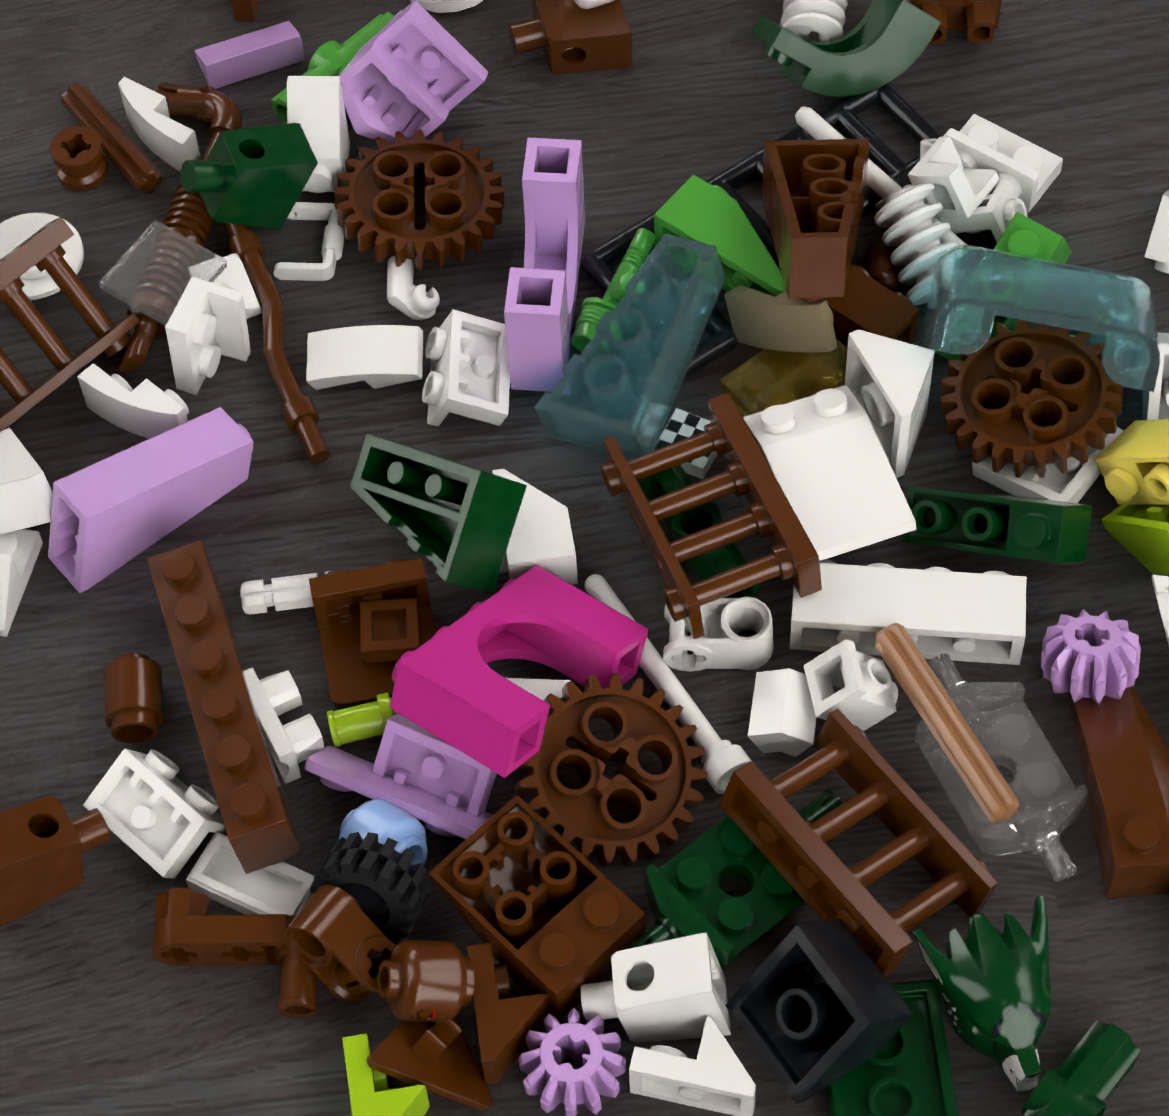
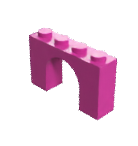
[390,565,649,778]

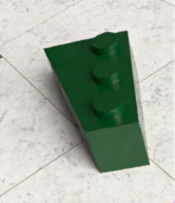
[350,433,527,594]

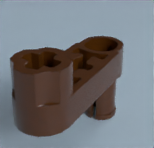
[152,888,318,1018]

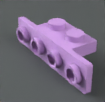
[304,714,497,839]

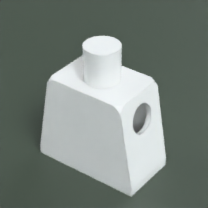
[581,932,731,1042]

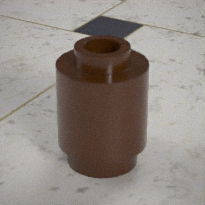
[103,653,164,743]

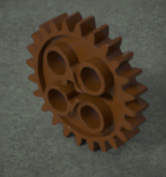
[334,129,504,270]
[941,317,1123,478]
[514,673,707,868]

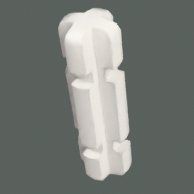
[240,571,330,615]

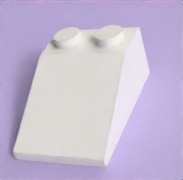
[743,385,916,561]

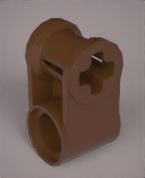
[283,885,396,1003]

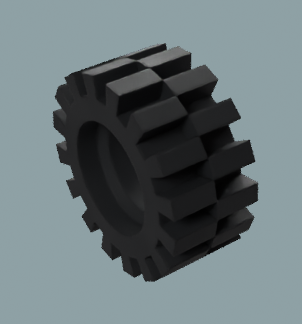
[310,832,431,944]

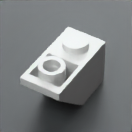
[492,469,578,585]

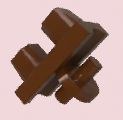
[909,0,1002,45]

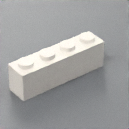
[790,559,1027,665]

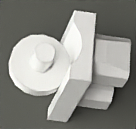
[243,667,325,784]

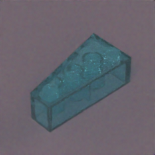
[534,233,726,460]

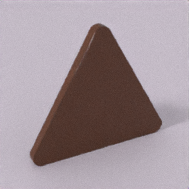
[367,1017,493,1111]

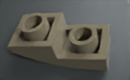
[724,285,838,353]

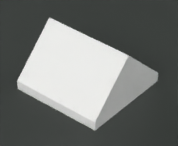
[845,329,935,478]

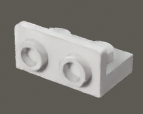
[943,114,1063,212]
[165,277,251,395]
[422,309,510,427]
[83,748,226,879]

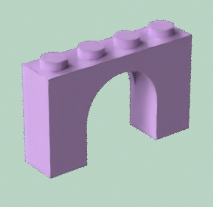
[504,137,585,393]

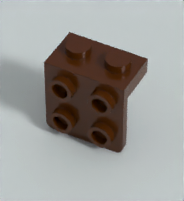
[309,558,436,709]

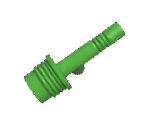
[570,228,656,360]

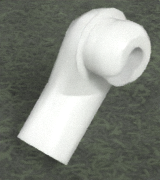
[387,256,440,320]

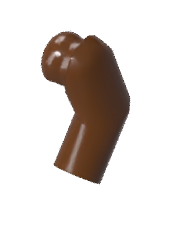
[864,238,900,290]

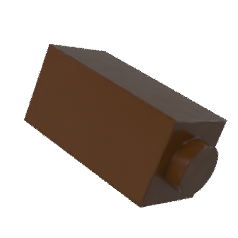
[827,264,919,351]

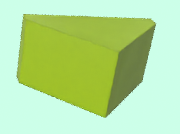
[1101,505,1169,576]

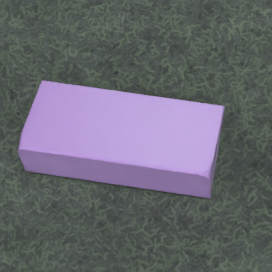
[194,21,305,89]

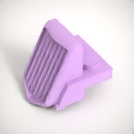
[339,0,489,144]

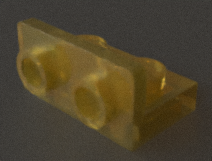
[720,340,847,417]

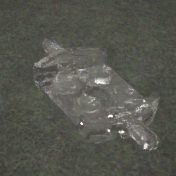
[915,653,1088,882]

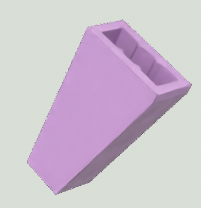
[48,407,254,593]

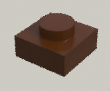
[359,598,420,663]

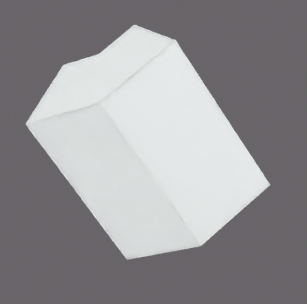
[748,668,817,757]

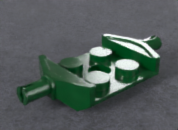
[628,789,842,966]

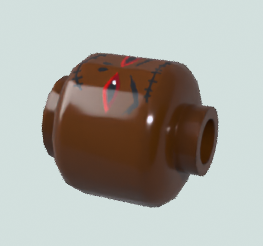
[377,940,475,1022]

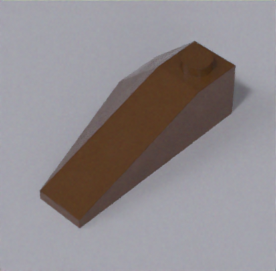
[1068,687,1169,898]

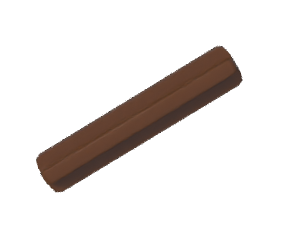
[61,83,163,194]

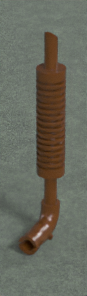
[119,82,242,373]

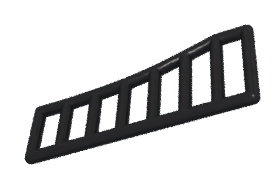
[581,84,942,376]

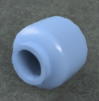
[339,799,428,866]

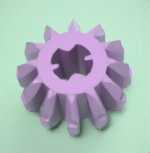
[1041,609,1141,705]
[519,1008,626,1116]

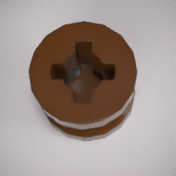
[50,126,108,192]

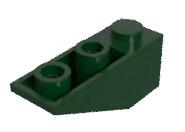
[903,486,1092,563]

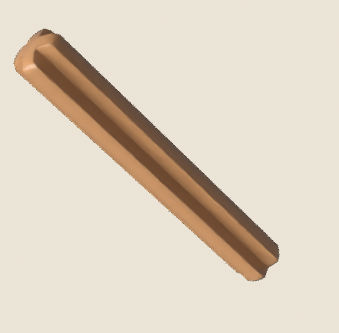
[875,623,1019,824]

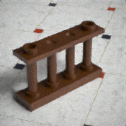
[0,217,141,432]
[600,393,822,639]
[719,708,998,978]

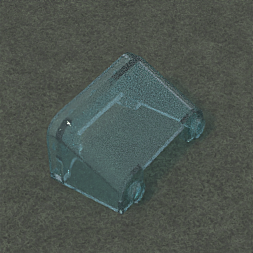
[919,245,1160,392]

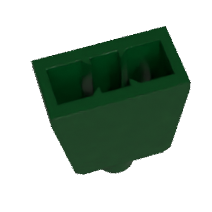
[180,123,318,229]

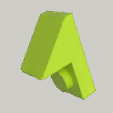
[342,1033,430,1116]

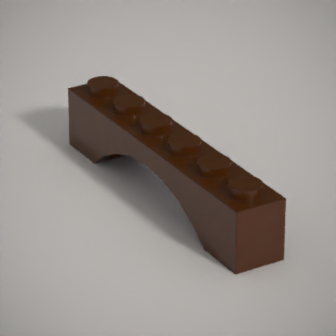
[147,540,303,874]

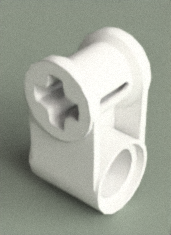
[663,597,774,672]

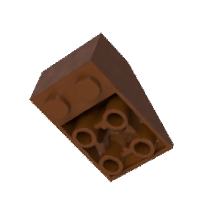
[428,795,645,1022]

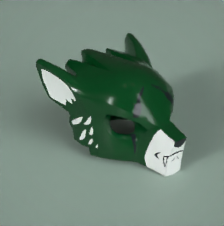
[913,895,1052,1092]

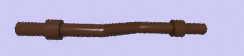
[224,223,330,464]

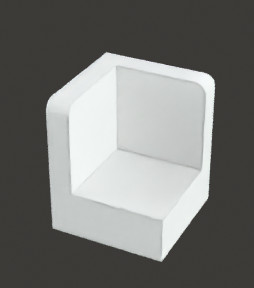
[908,137,1000,219]

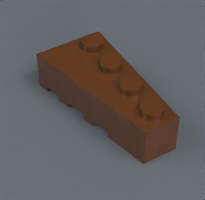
[762,138,870,302]

